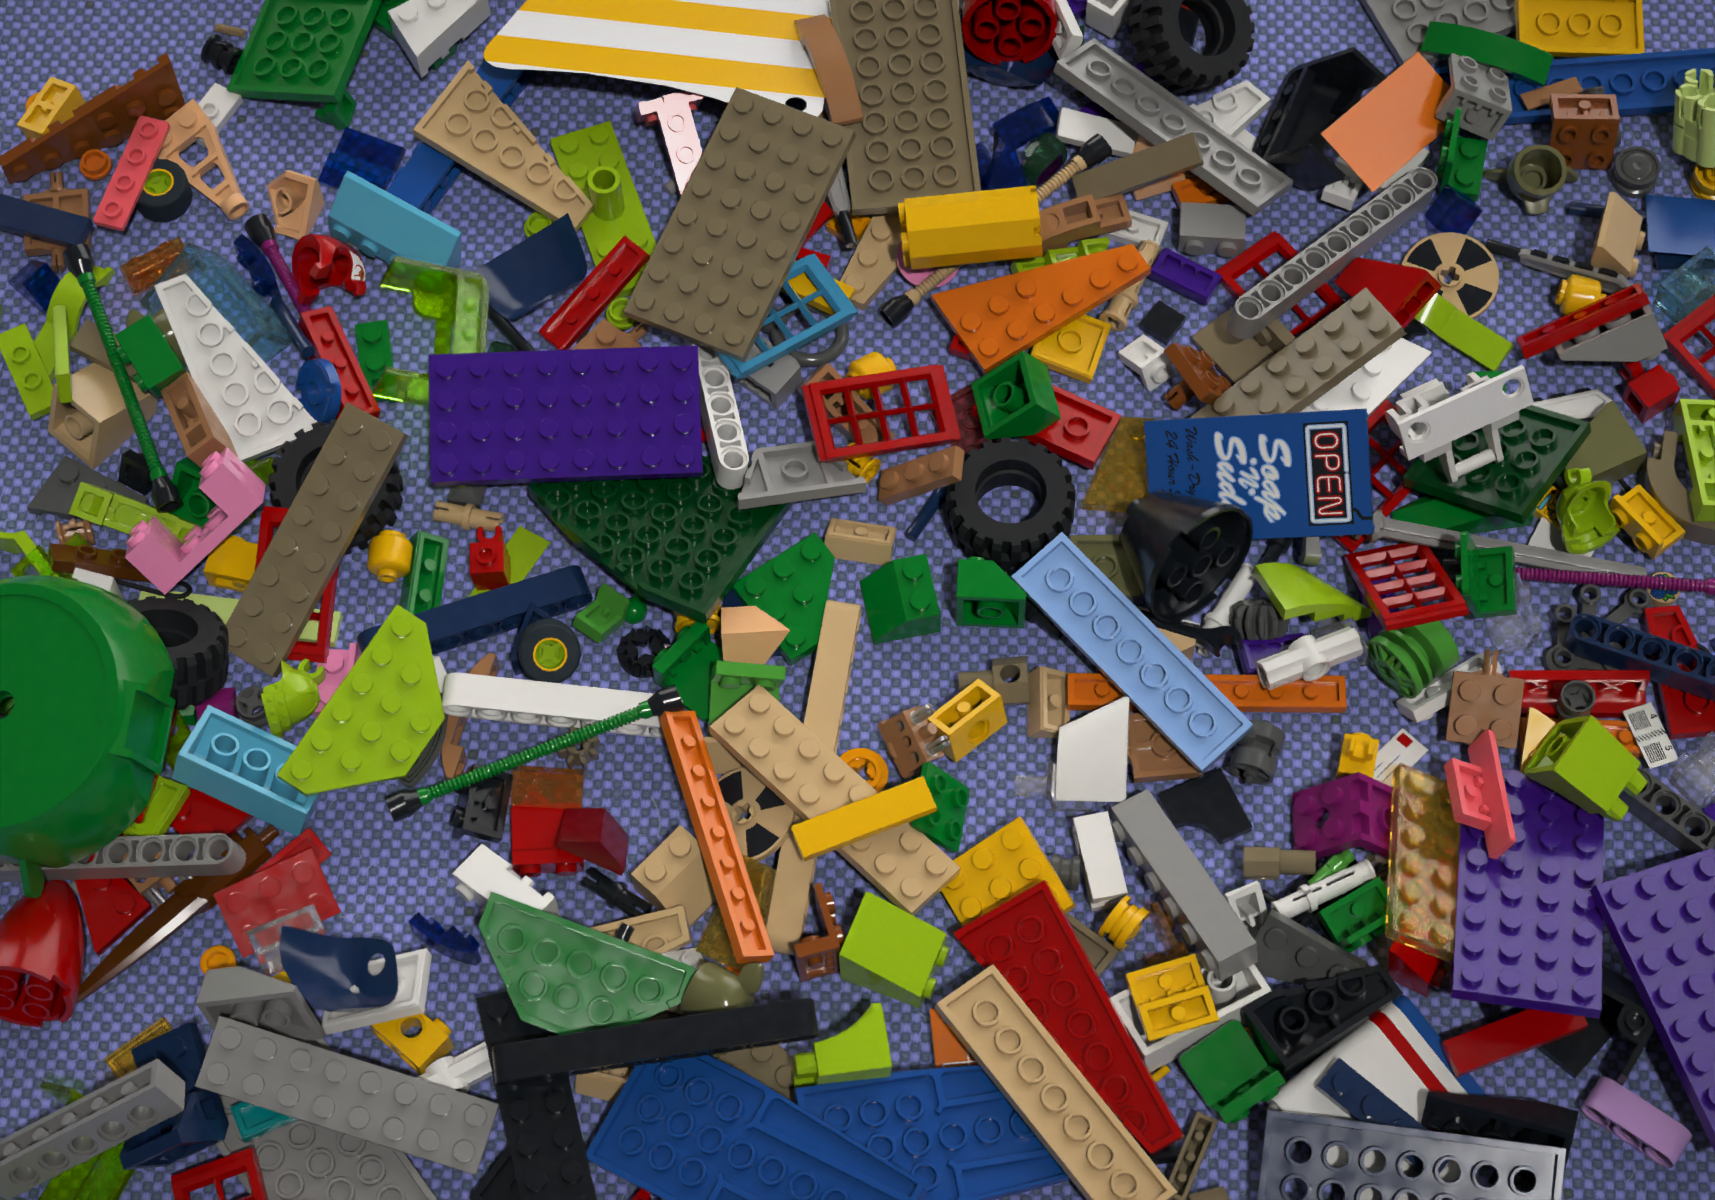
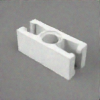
[1072,811,1128,912]

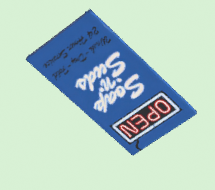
[1143,408,1375,539]

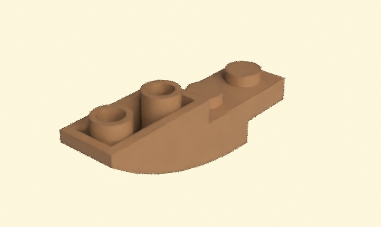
[1005,193,1132,264]

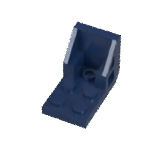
[119,1023,229,1170]

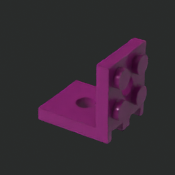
[1292,772,1415,865]

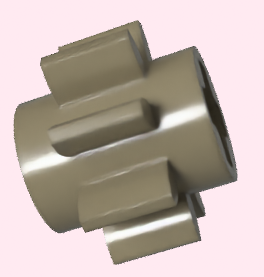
[557,725,600,770]

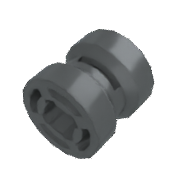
[1555,680,1596,721]

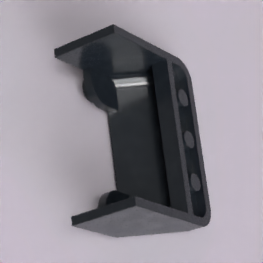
[1252,47,1387,190]
[1487,965,1655,1086]

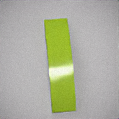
[69,482,202,543]

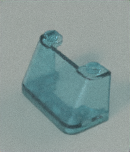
[139,243,293,363]

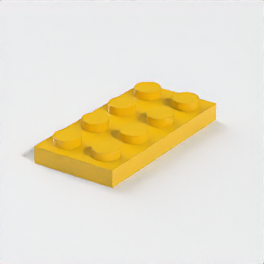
[1514,0,1645,57]

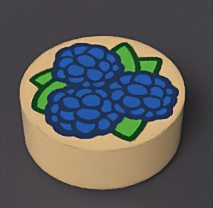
[1644,572,1681,607]

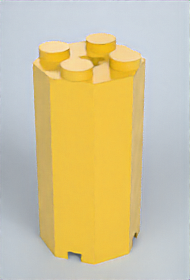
[898,185,1043,270]

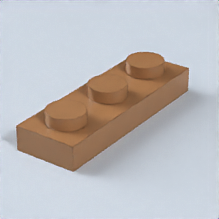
[878,445,965,505]

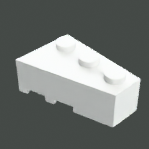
[388,0,491,78]
[452,844,561,917]

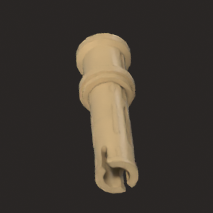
[1099,239,1161,332]

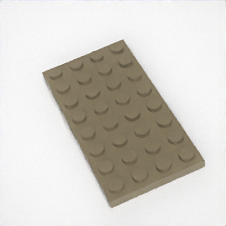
[829,0,981,216]
[624,87,856,363]

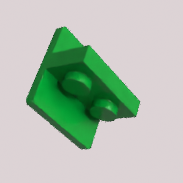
[910,762,969,853]
[1316,877,1408,953]

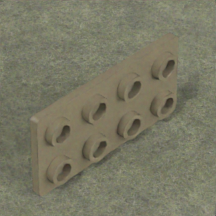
[1192,307,1296,385]

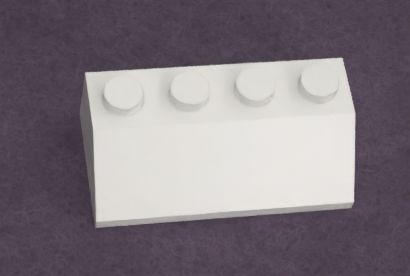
[1110,953,1272,1072]

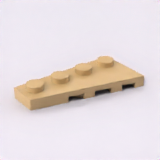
[840,212,901,311]
[591,905,692,955]

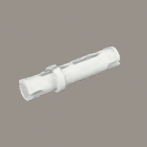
[1195,563,1257,657]
[1271,859,1376,918]

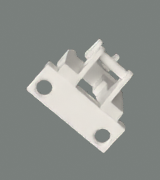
[1385,365,1534,484]

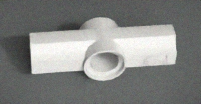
[1255,626,1363,690]
[416,1042,492,1094]

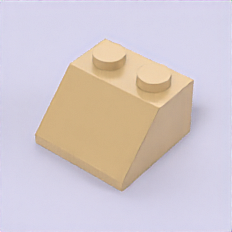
[1589,191,1646,279]
[631,825,717,928]

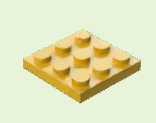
[941,816,1077,926]

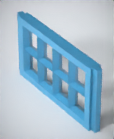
[714,254,858,381]

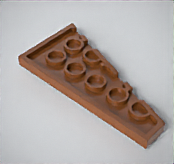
[0,52,186,184]

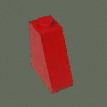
[1334,257,1442,329]

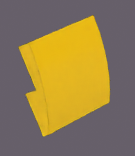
[1125,954,1219,1042]

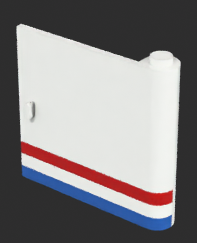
[1265,995,1488,1200]

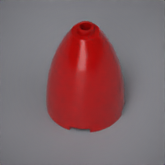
[962,0,1057,65]
[0,879,85,1028]

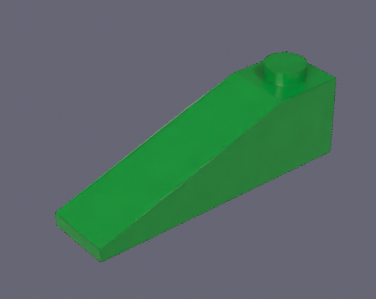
[1391,494,1537,544]

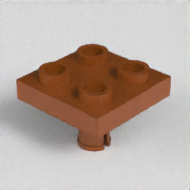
[1164,342,1232,410]

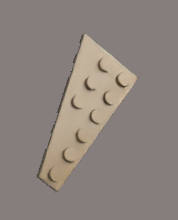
[413,60,593,232]

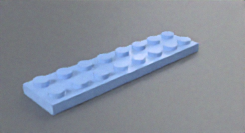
[1011,532,1253,774]

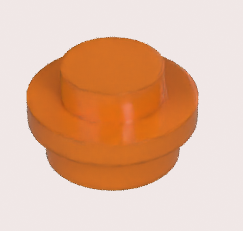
[79,149,112,180]

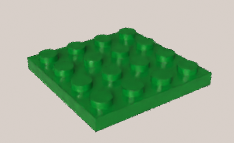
[226,0,382,103]

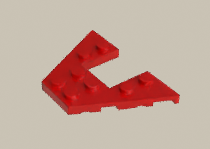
[75,787,254,957]

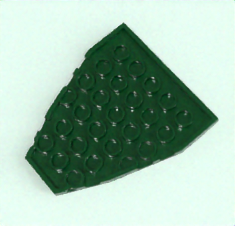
[529,455,794,624]

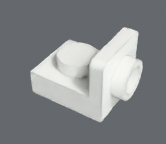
[1118,334,1174,391]

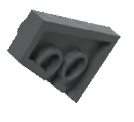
[27,455,150,526]
[1254,909,1367,985]

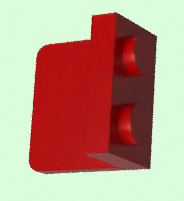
[511,802,584,877]

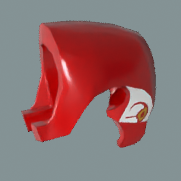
[292,234,366,305]

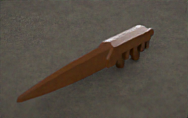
[75,824,280,1005]

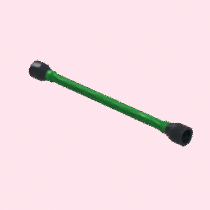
[63,244,183,513]
[385,684,684,822]

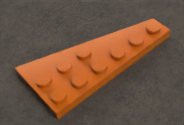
[931,243,1151,375]

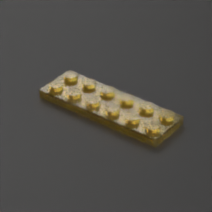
[1385,763,1460,962]

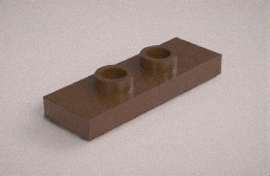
[48,543,150,582]

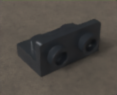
[449,764,513,843]

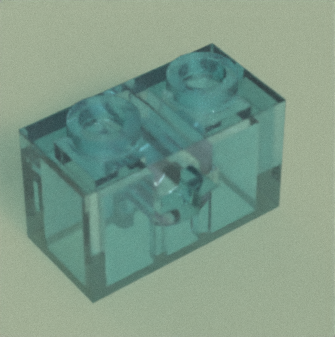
[1653,246,1715,324]

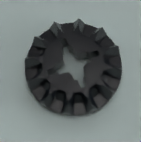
[617,625,671,678]

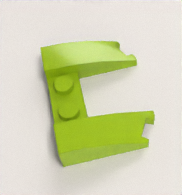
[1672,399,1715,522]

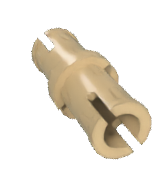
[433,500,504,533]

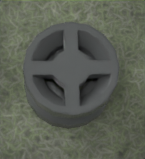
[236,686,268,728]
[1051,854,1081,891]

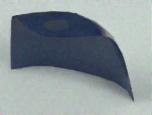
[959,12,1059,86]
[464,213,587,320]
[279,925,398,1012]

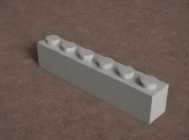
[1111,789,1258,982]

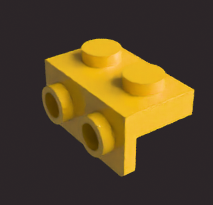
[1609,484,1686,560]

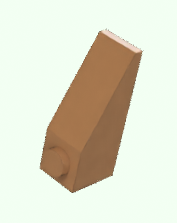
[796,362,895,459]
[160,371,238,469]

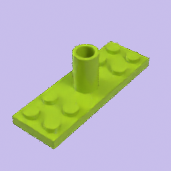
[549,121,657,300]

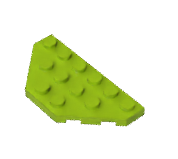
[277,604,445,797]

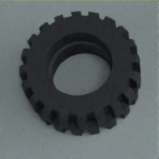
[1129,0,1255,94]
[268,420,404,555]
[946,437,1076,572]
[127,596,228,711]

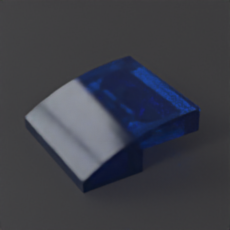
[318,127,406,190]

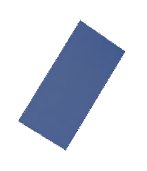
[1646,195,1715,257]

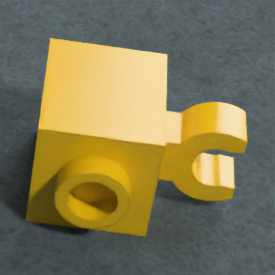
[1335,732,1379,780]

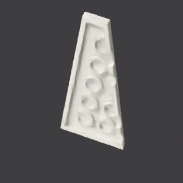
[154,274,317,463]
[1301,338,1432,418]

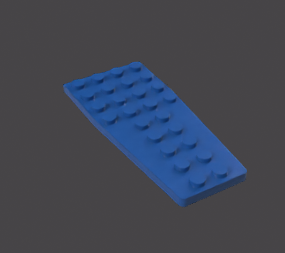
[586,1055,927,1200]
[794,1065,1137,1200]

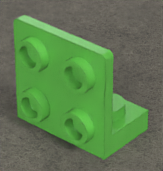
[707,660,786,737]

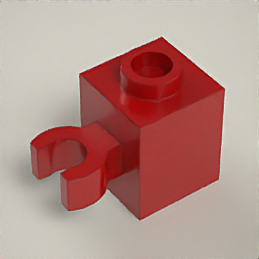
[1619,361,1680,423]
[470,526,511,591]

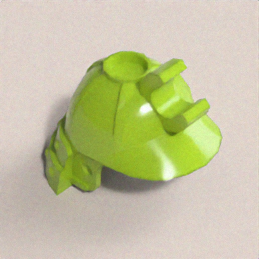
[1555,467,1620,554]
[261,658,326,738]

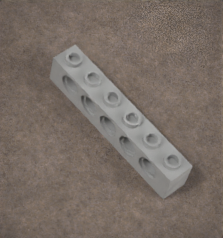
[0,1058,186,1200]

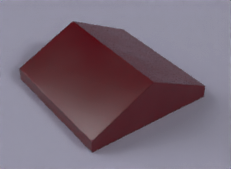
[557,808,629,876]

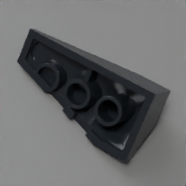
[1242,964,1403,1079]
[1421,1091,1579,1188]

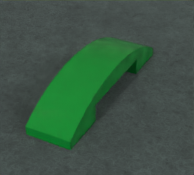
[1420,21,1554,87]

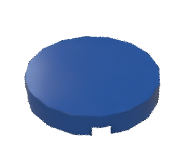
[296,358,341,425]

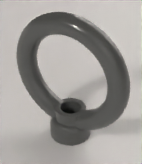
[762,301,849,367]

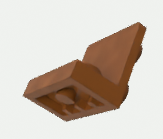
[1548,94,1620,170]
[794,882,845,982]

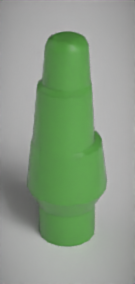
[1307,849,1355,886]

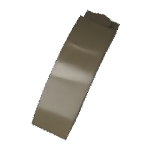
[1641,430,1715,546]

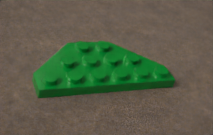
[478,892,696,1035]

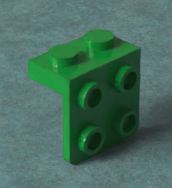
[1455,531,1517,619]
[652,620,723,722]
[1179,1019,1286,1124]

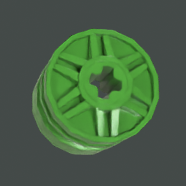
[1365,606,1460,699]

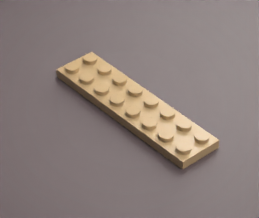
[709,685,961,916]
[935,964,1177,1200]

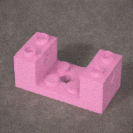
[125,447,266,595]

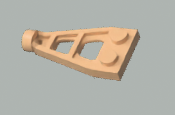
[157,99,250,220]

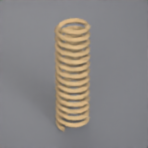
[214,23,247,38]

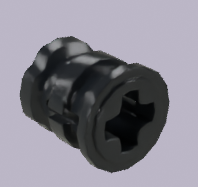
[201,34,243,74]

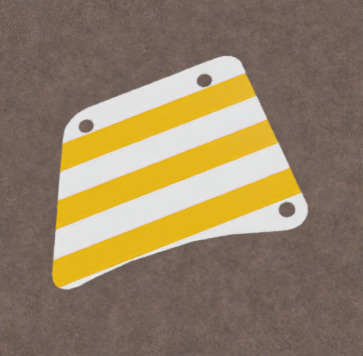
[484,0,831,117]

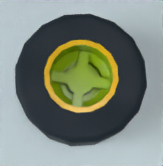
[136,159,192,222]
[517,618,581,683]

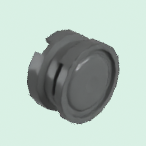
[1611,146,1661,199]

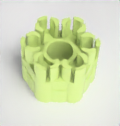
[1672,69,1715,168]

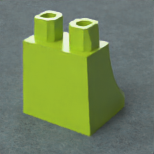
[1524,715,1647,822]
[791,1003,892,1092]

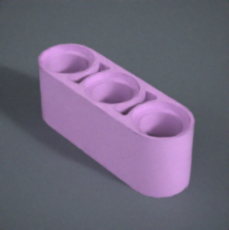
[1581,1077,1692,1168]

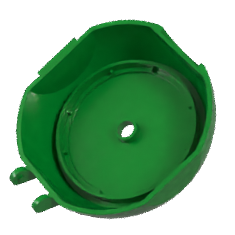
[0,575,176,898]

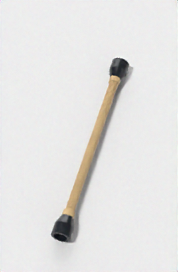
[878,133,1112,329]

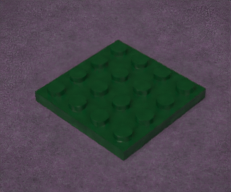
[1402,405,1591,524]

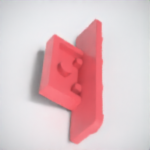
[93,116,170,231]
[1444,729,1516,860]

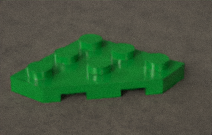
[732,533,835,666]

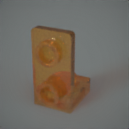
[1142,901,1189,969]

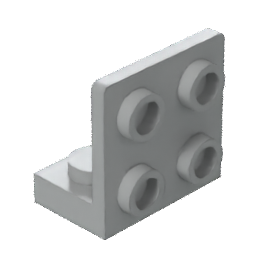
[1435,53,1512,141]

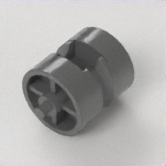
[1229,720,1286,785]

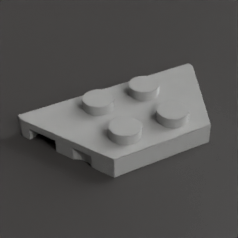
[737,441,866,510]

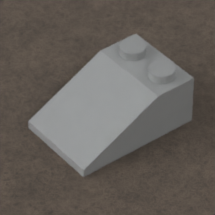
[1555,305,1668,362]
[196,966,325,1041]

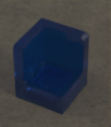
[1425,184,1483,235]

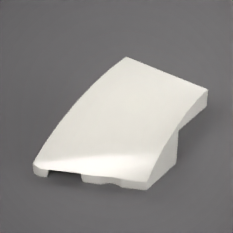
[1056,696,1130,802]

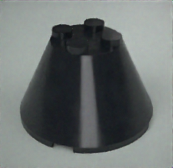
[1118,489,1253,622]

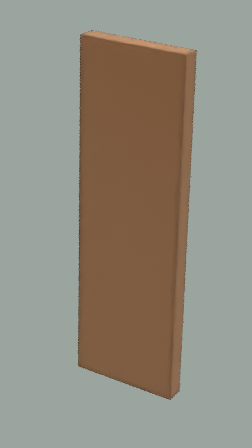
[1520,76,1584,111]

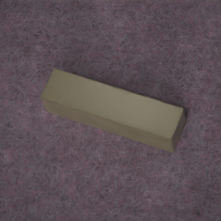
[1168,1112,1218,1200]

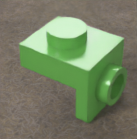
[572,583,630,644]

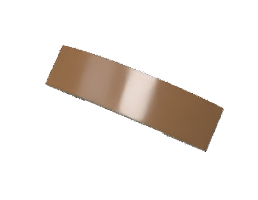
[794,14,863,126]
[441,653,500,780]

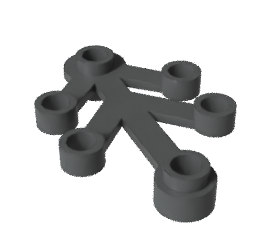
[1545,584,1652,670]

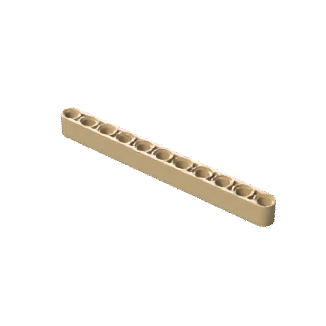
[766,600,861,956]

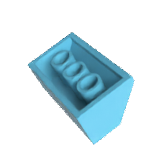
[328,171,462,291]
[172,705,322,837]

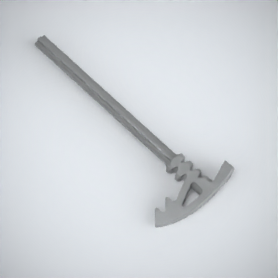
[1301,509,1647,577]

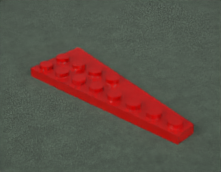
[954,880,1185,1155]

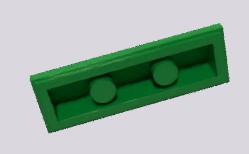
[399,530,450,614]

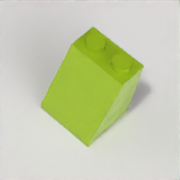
[839,891,951,1009]

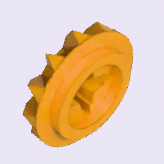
[840,748,888,793]

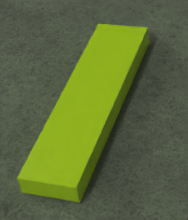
[52,305,73,403]

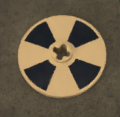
[1402,232,1499,319]
[717,767,796,865]

